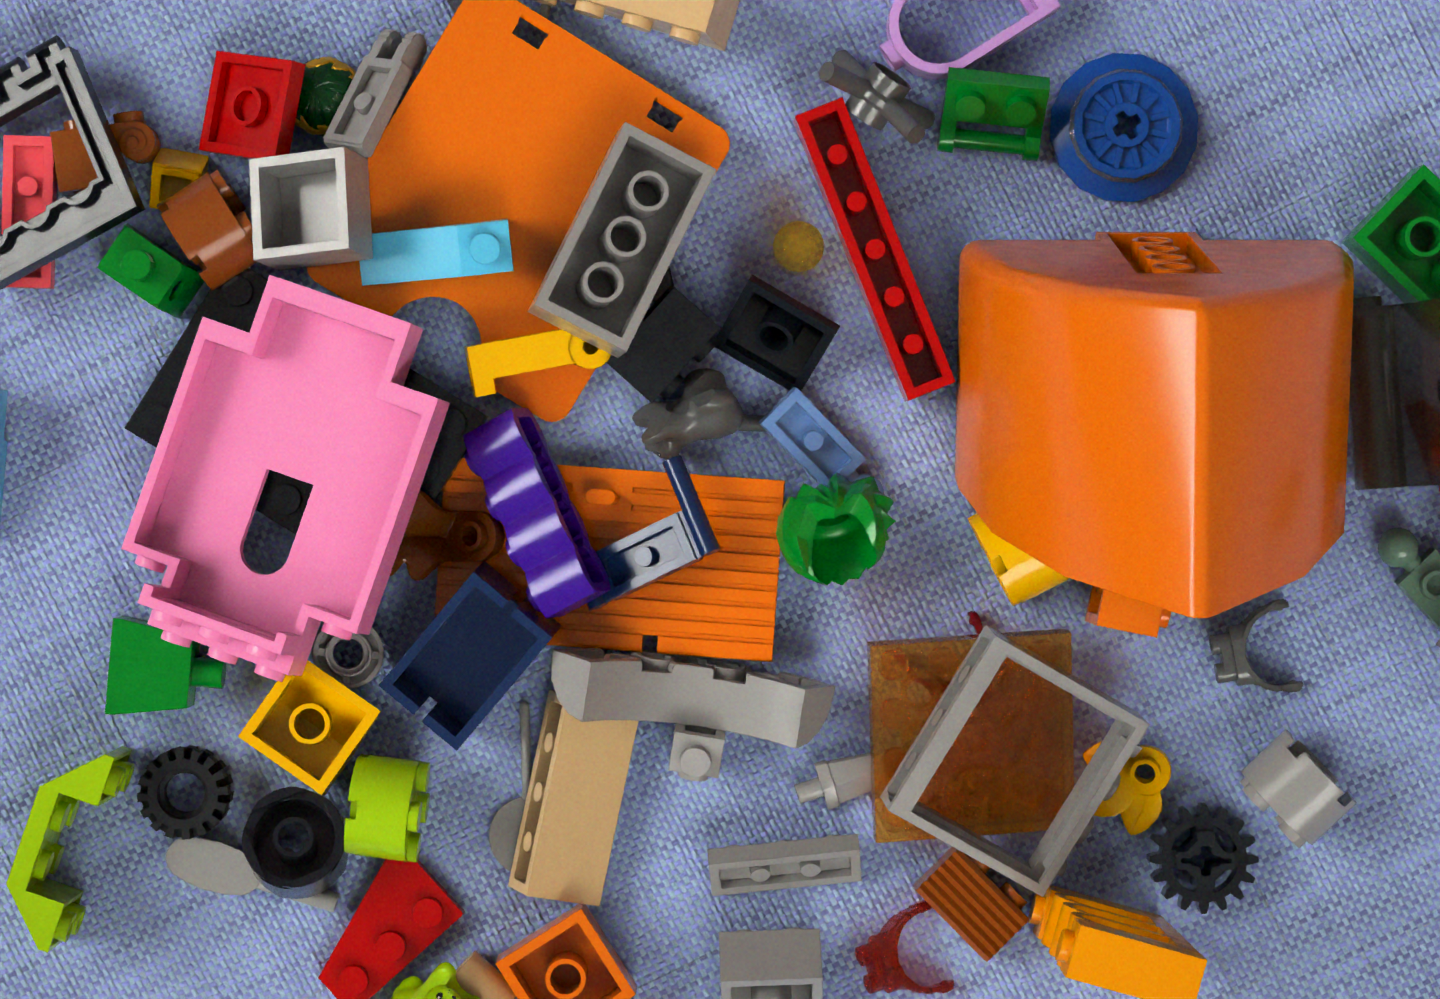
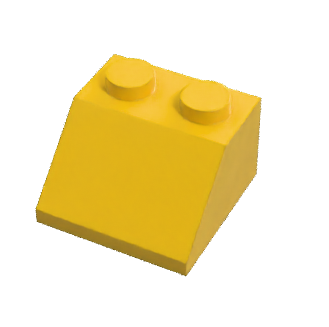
[238,660,381,795]

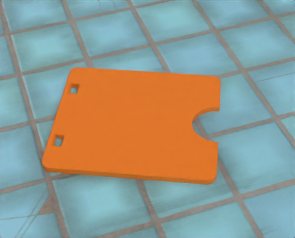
[306,0,730,422]

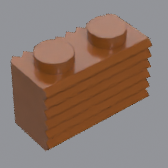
[913,847,1029,962]

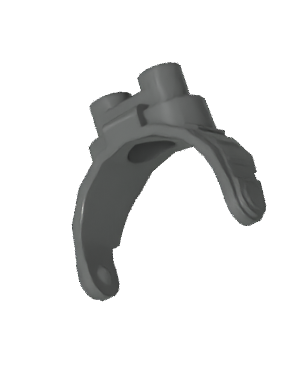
[1209,599,1303,693]

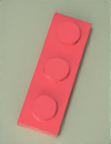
[1,135,57,289]

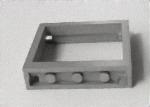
[880,625,1150,897]

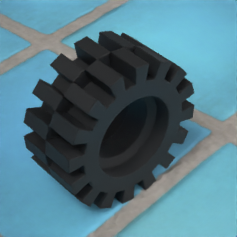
[137,745,234,840]

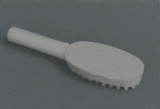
[166,837,340,912]

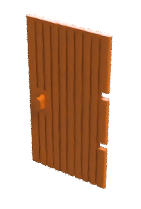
[434,458,785,662]

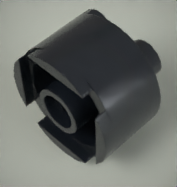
[242,787,349,899]

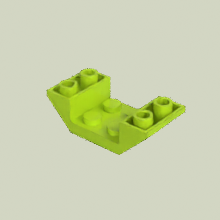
[6,746,135,952]

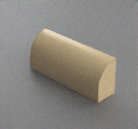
[508,689,638,906]

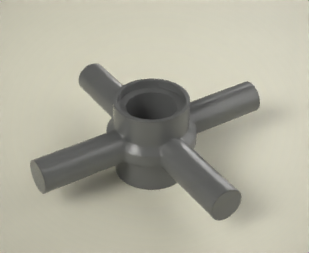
[819,50,935,144]

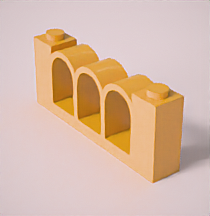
[1028,885,1207,999]

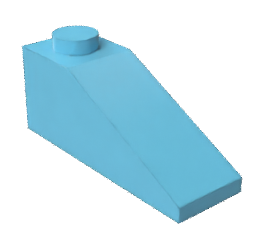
[359,219,514,286]

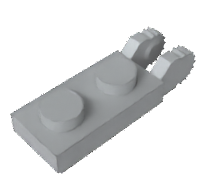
[323,29,428,157]

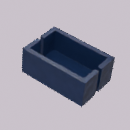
[378,561,562,751]

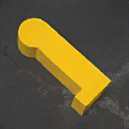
[464,329,611,397]

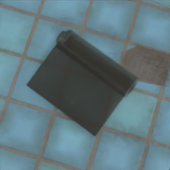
[1349,296,1440,490]

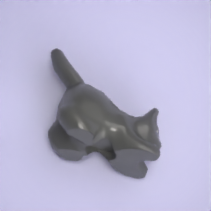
[632,368,767,460]

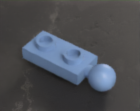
[758,387,884,494]

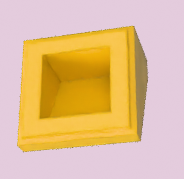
[149,148,209,209]

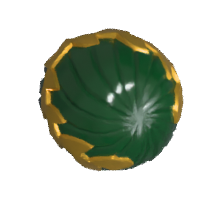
[295,57,356,137]

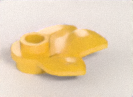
[1083,741,1171,835]

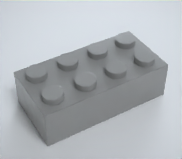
[527,122,717,358]

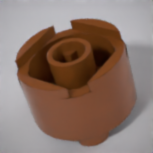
[157,169,257,291]

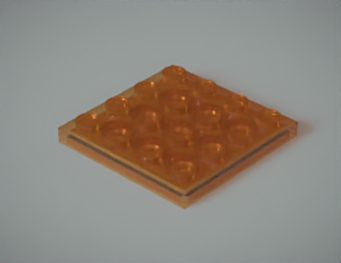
[867,628,1074,843]

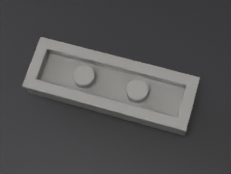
[707,834,862,896]

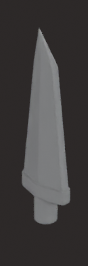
[794,744,965,810]

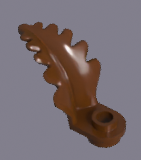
[390,491,505,581]

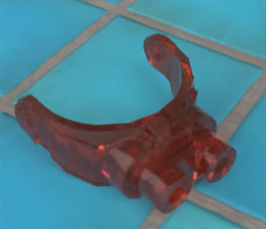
[855,900,955,994]

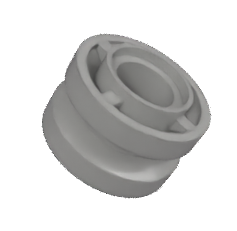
[312,627,384,689]

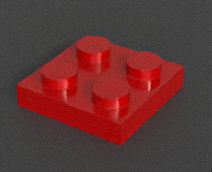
[199,51,306,159]

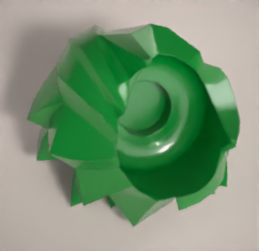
[776,472,896,585]

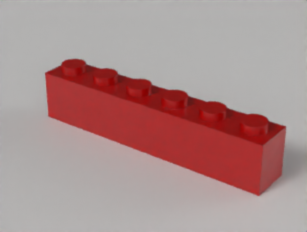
[793,97,956,402]

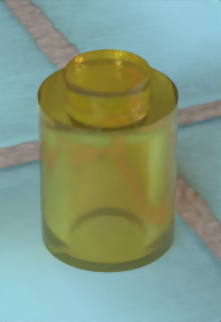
[772,221,824,276]

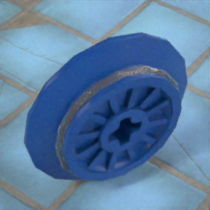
[1049,53,1198,202]

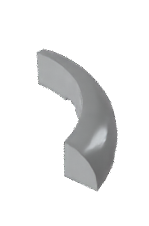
[551,648,835,749]

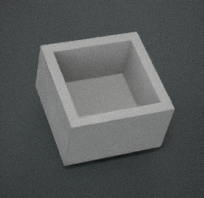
[249,147,373,271]

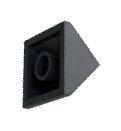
[715,274,840,391]

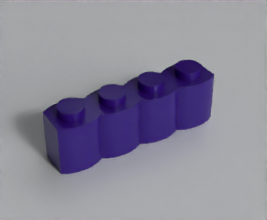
[463,408,611,618]

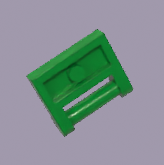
[937,67,1050,162]

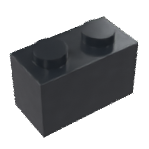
[606,285,719,403]

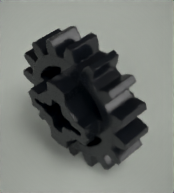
[1146,803,1259,914]

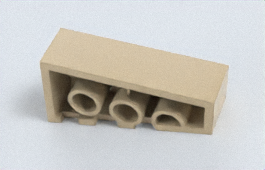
[533,0,740,52]

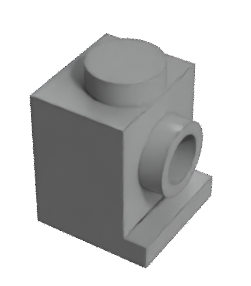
[668,724,726,781]

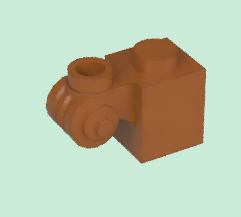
[50,111,161,196]

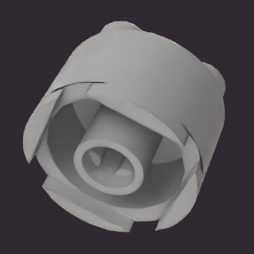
[1240,729,1357,848]

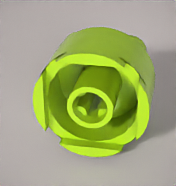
[344,754,430,863]

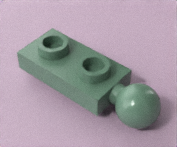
[1378,528,1440,631]

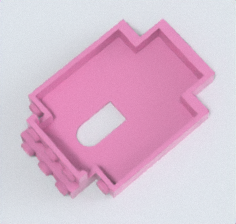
[121,275,450,682]

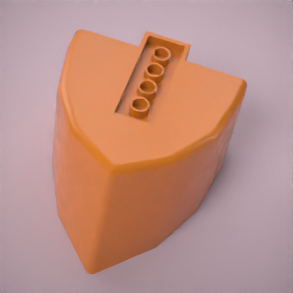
[955,232,1354,618]

